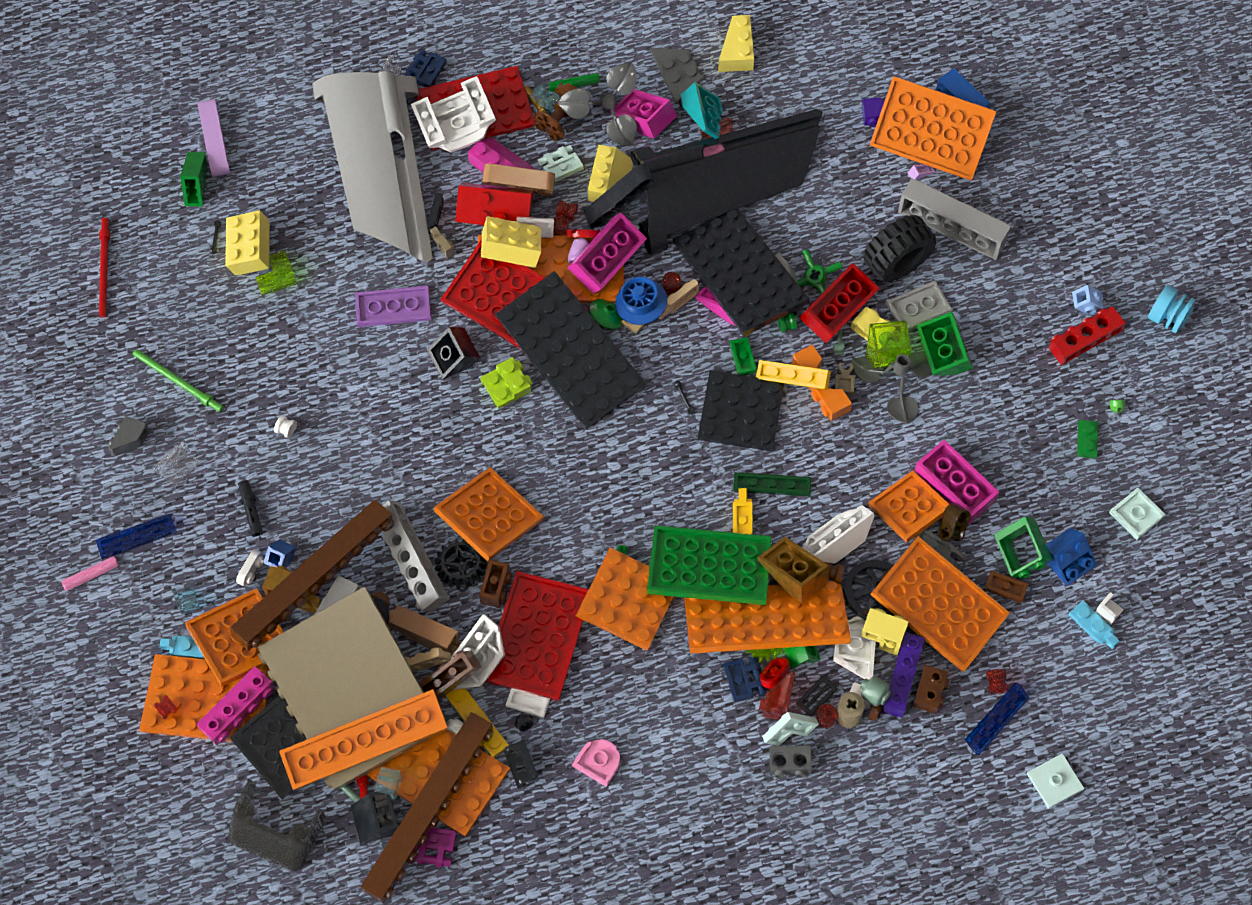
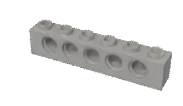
[382,500,450,612]

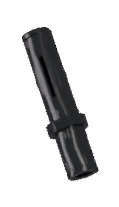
[238,480,263,537]

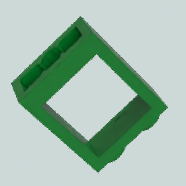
[994,516,1052,579]

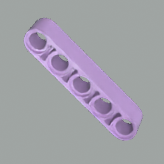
[197,99,231,177]

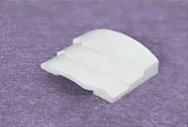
[411,76,496,152]

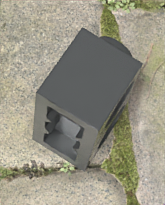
[769,745,812,778]

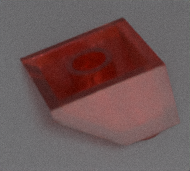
[759,672,796,721]

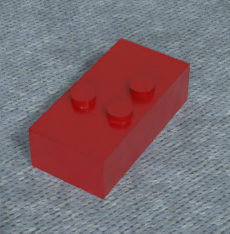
[455,182,534,225]
[799,263,880,343]

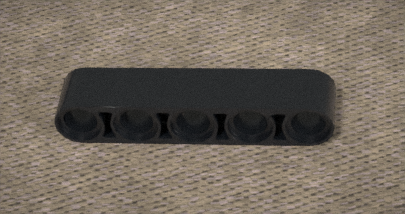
[584,164,655,230]

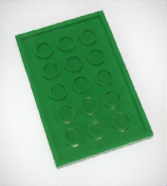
[647,525,771,605]

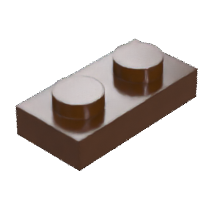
[984,570,1028,604]

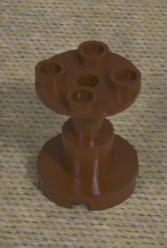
[534,83,577,141]

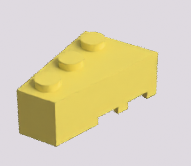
[718,15,754,72]

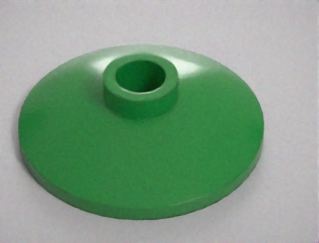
[589,299,623,329]

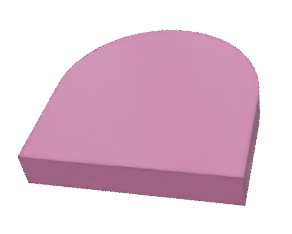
[572,739,620,787]

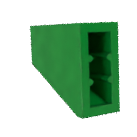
[180,152,208,207]

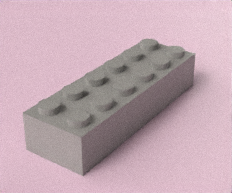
[898,178,1011,260]

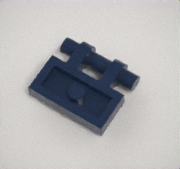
[404,50,447,87]
[723,657,767,703]

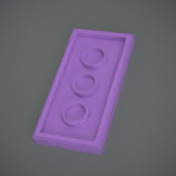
[355,285,432,327]

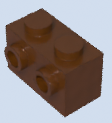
[479,560,512,608]
[913,665,950,714]

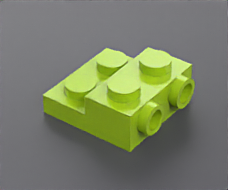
[480,357,533,409]

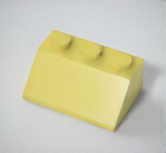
[588,145,633,202]

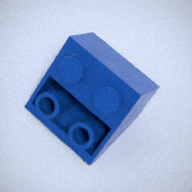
[1046,528,1097,586]

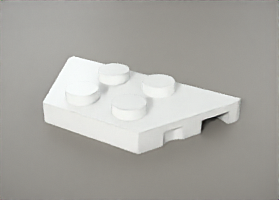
[833,616,876,679]

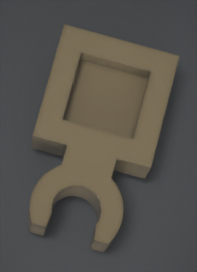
[430,227,454,259]
[835,363,855,396]

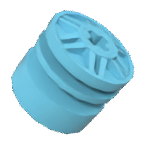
[1148,284,1196,334]

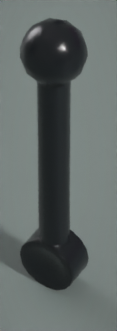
[210,220,221,254]
[674,381,695,415]

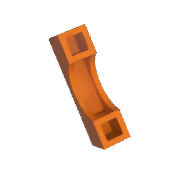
[791,345,852,421]

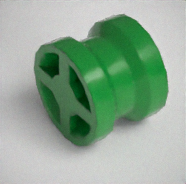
[777,312,797,333]

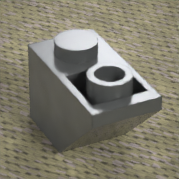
[108,416,150,457]

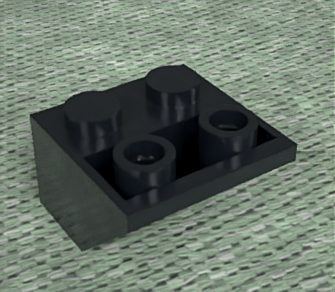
[351,788,399,845]

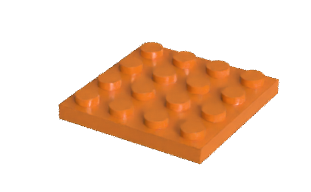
[434,467,544,561]
[576,548,673,651]
[185,588,283,687]

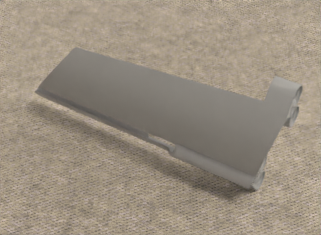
[312,71,433,263]

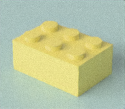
[226,210,270,275]
[481,216,541,268]

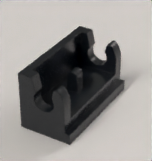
[504,739,539,789]

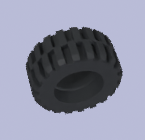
[864,214,937,283]

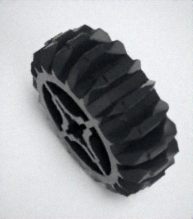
[435,538,488,590]

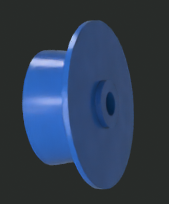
[615,277,667,325]

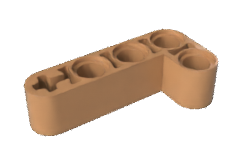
[482,164,555,196]

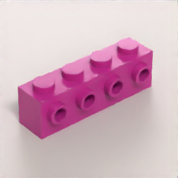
[196,667,275,746]

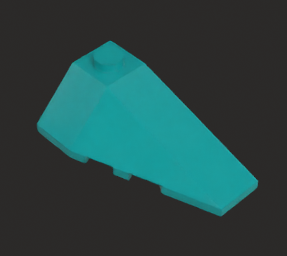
[680,82,723,139]

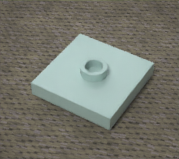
[1109,487,1166,540]
[1027,754,1084,809]

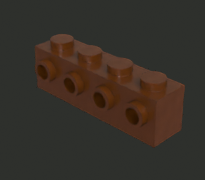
[420,650,482,701]

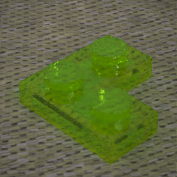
[256,250,297,295]

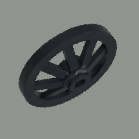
[843,560,894,620]

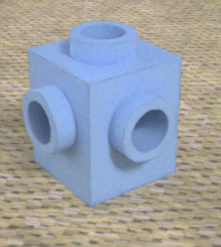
[1072,285,1103,315]

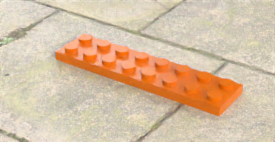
[279,689,448,790]

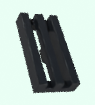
[427,193,444,232]
[796,675,838,717]

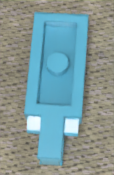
[1068,601,1119,649]
[159,636,205,659]

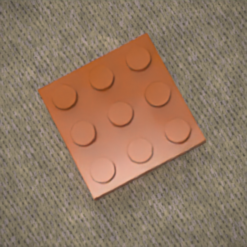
[868,470,949,543]

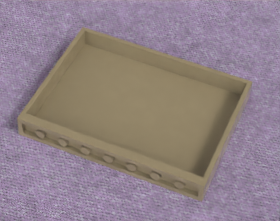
[258,586,439,791]

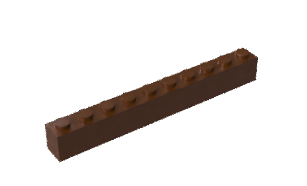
[230,500,392,651]
[360,712,494,904]

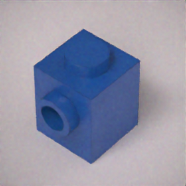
[263,539,296,567]

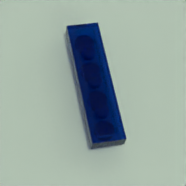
[96,513,177,559]
[965,682,1030,755]

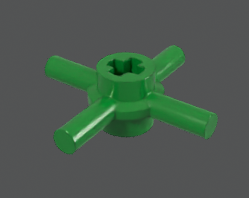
[797,249,843,295]

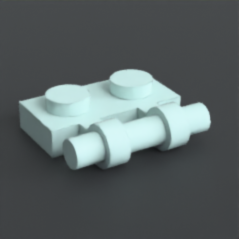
[538,145,584,182]

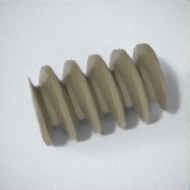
[837,692,865,728]

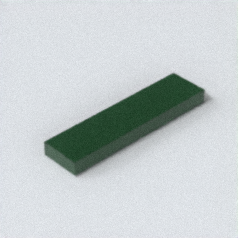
[733,472,811,497]

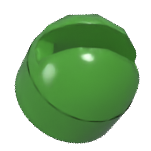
[1110,400,1125,413]

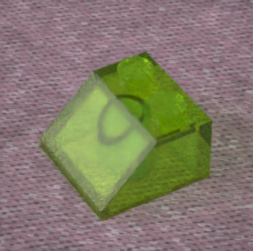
[866,321,911,368]

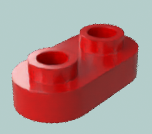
[760,658,790,689]

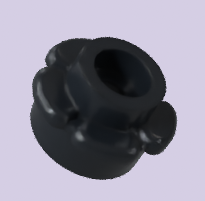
[514,713,534,732]

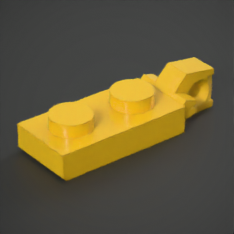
[733,488,753,535]

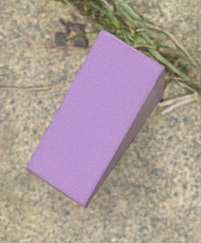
[908,164,936,180]

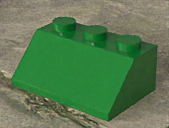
[917,312,973,376]

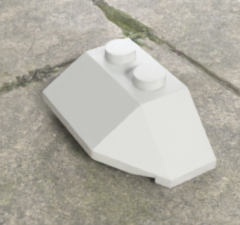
[803,506,875,563]
[451,614,505,689]

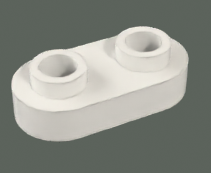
[236,549,264,587]

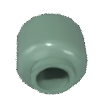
[860,676,891,706]

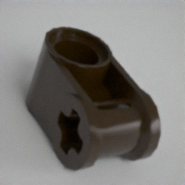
[939,503,970,542]

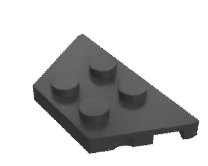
[650,48,702,104]

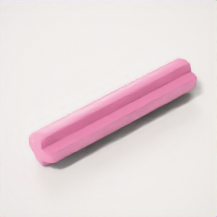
[62,556,118,591]

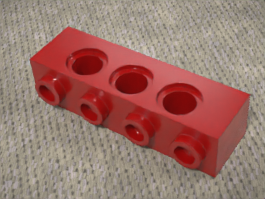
[1049,306,1126,365]

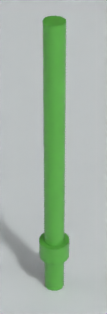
[133,349,224,413]

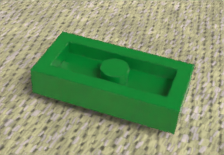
[729,337,757,375]
[1077,420,1098,458]

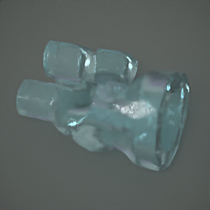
[530,84,560,113]

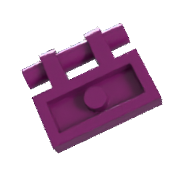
[414,828,457,868]

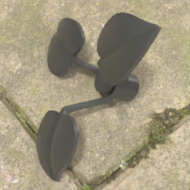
[558,62,637,146]
[851,351,933,424]

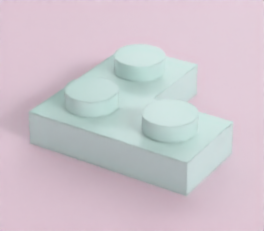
[762,712,819,746]

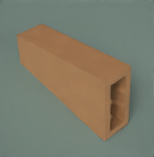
[388,605,460,657]

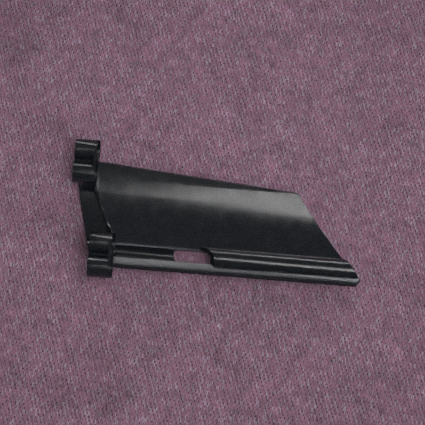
[630,109,823,255]

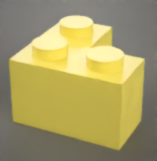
[861,608,908,655]

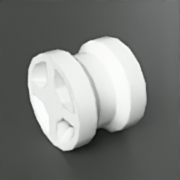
[274,415,297,438]

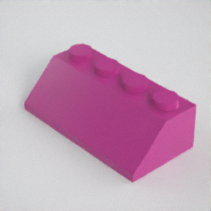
[468,138,537,190]

